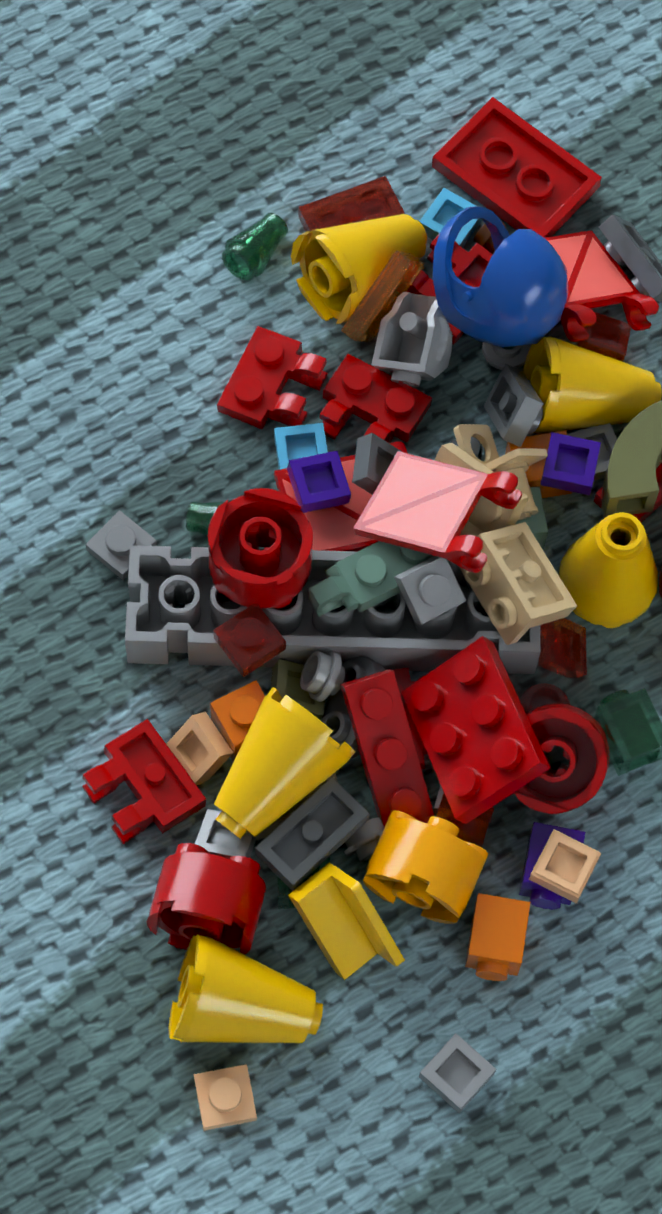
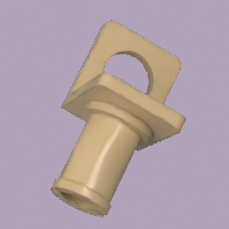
[453,424,548,521]

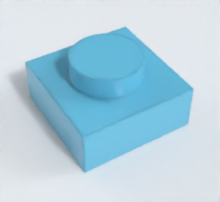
[419,188,483,248]
[274,423,328,470]

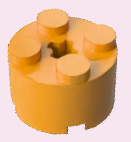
[363,810,488,924]

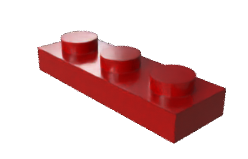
[340,669,434,827]

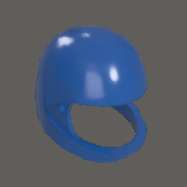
[433,206,568,347]

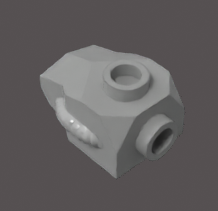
[371,292,453,387]

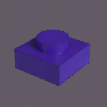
[540,432,601,495]
[287,451,351,513]

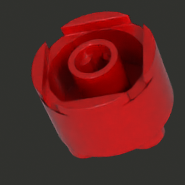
[208,488,313,609]
[514,703,610,814]
[147,843,266,955]

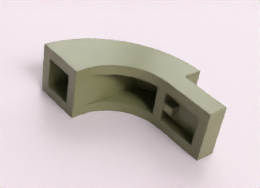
[601,400,662,518]

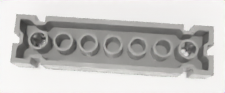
[125,545,541,674]

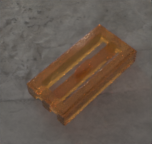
[341,250,424,342]

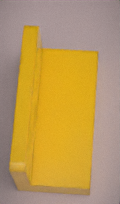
[288,862,405,980]

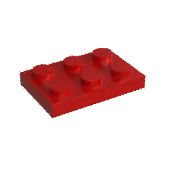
[432,97,602,238]
[401,636,550,824]

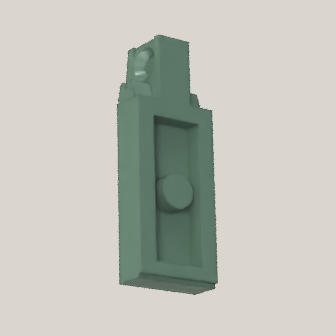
[308,541,451,617]

